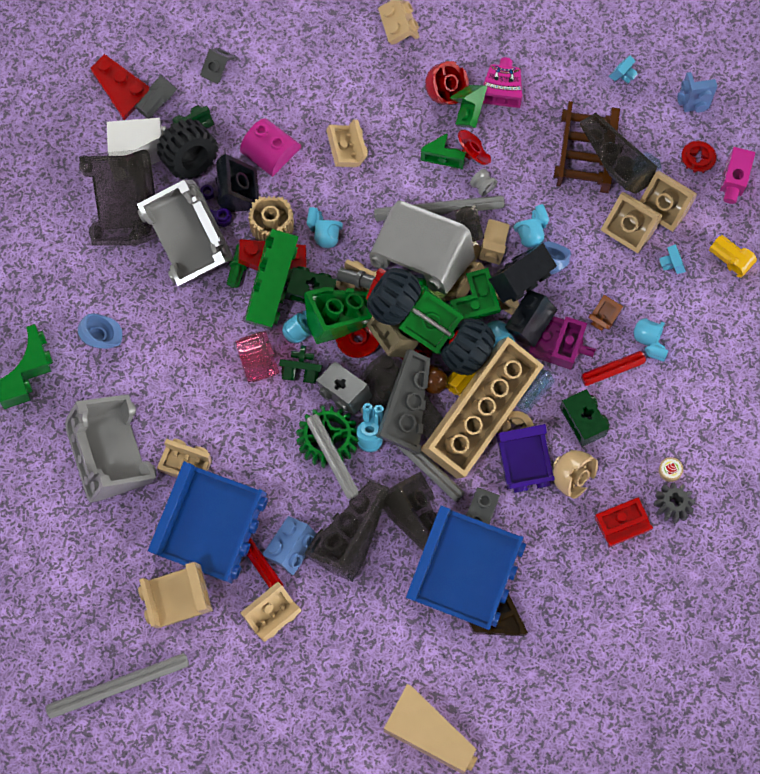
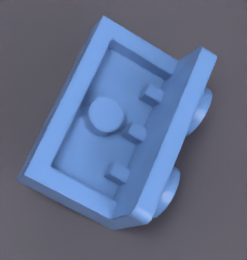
[677,72,718,113]
[263,516,318,575]

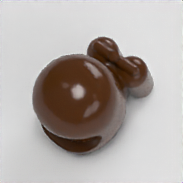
[420,352,448,394]

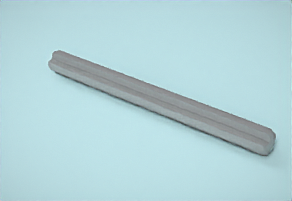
[374,195,505,221]
[359,401,464,502]
[45,653,189,718]

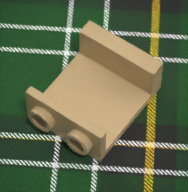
[138,562,213,628]

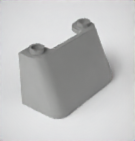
[137,179,233,286]
[369,201,475,295]
[65,394,156,503]

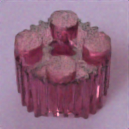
[235,331,279,383]

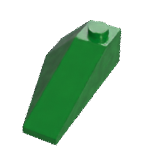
[304,287,372,344]

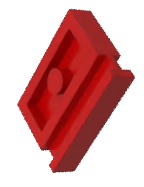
[594,497,653,548]

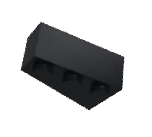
[489,243,557,303]

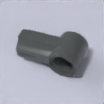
[135,75,177,118]

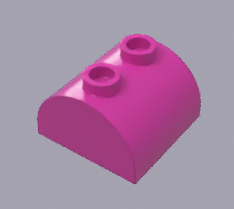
[240,118,301,177]

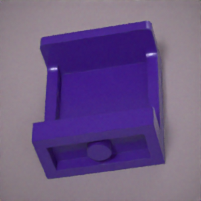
[496,424,555,493]

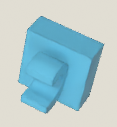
[609,55,638,83]
[659,245,686,274]

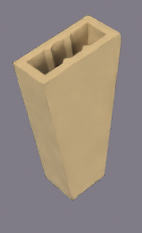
[384,684,478,774]

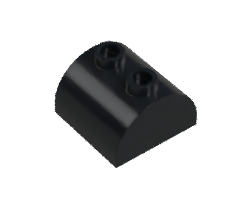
[215,154,259,212]

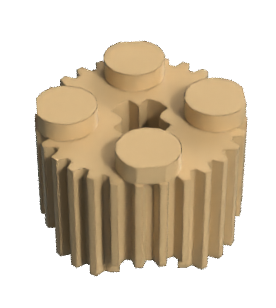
[248,196,294,241]

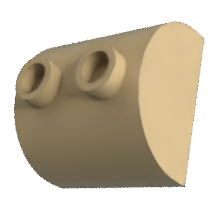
[640,170,697,232]
[601,192,662,253]

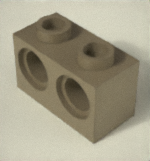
[367,316,419,358]

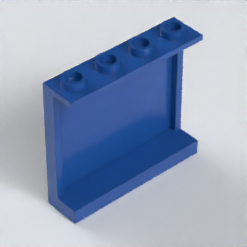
[148,461,268,584]
[406,505,527,630]

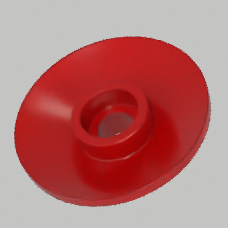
[458,129,491,165]
[335,327,379,358]

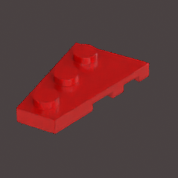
[90,54,150,120]
[238,239,306,271]

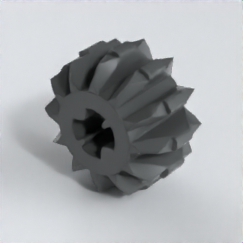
[654,482,695,524]

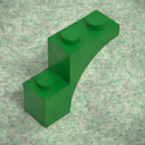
[0,324,53,409]

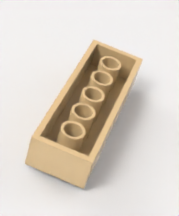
[421,337,544,479]

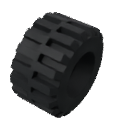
[157,119,218,180]

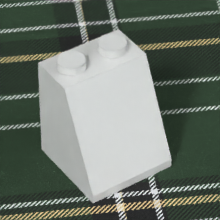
[107,118,166,181]

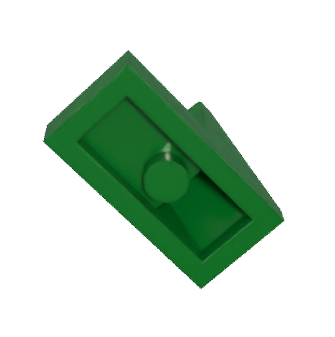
[450,85,487,128]
[421,134,466,169]

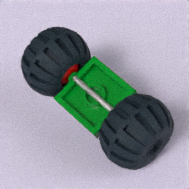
[367,268,495,375]

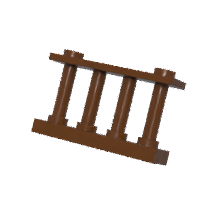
[553,101,620,194]

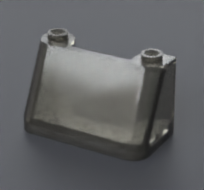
[79,150,157,246]

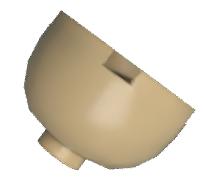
[553,450,598,499]

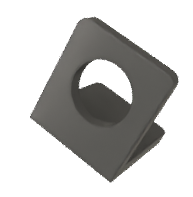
[200,48,236,84]

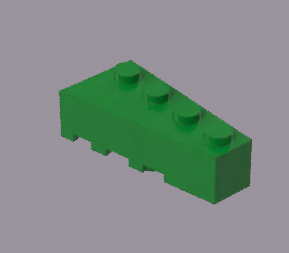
[244,229,299,329]

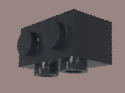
[505,290,558,347]

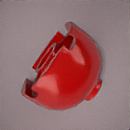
[425,61,469,105]

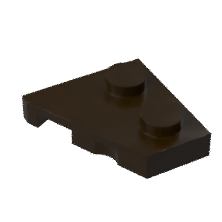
[468,593,528,636]

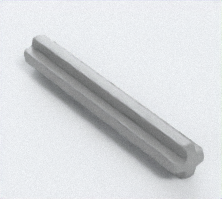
[307,414,358,499]

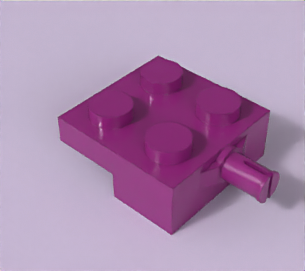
[529,316,596,370]

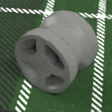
[470,169,498,197]

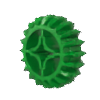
[296,406,359,468]

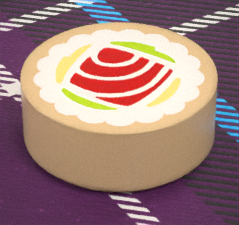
[659,457,683,482]

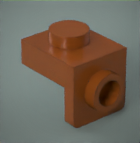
[588,295,624,331]

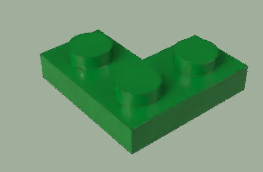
[450,268,501,323]

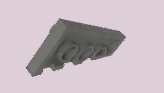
[376,349,430,454]

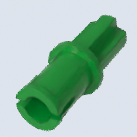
[226,244,247,288]

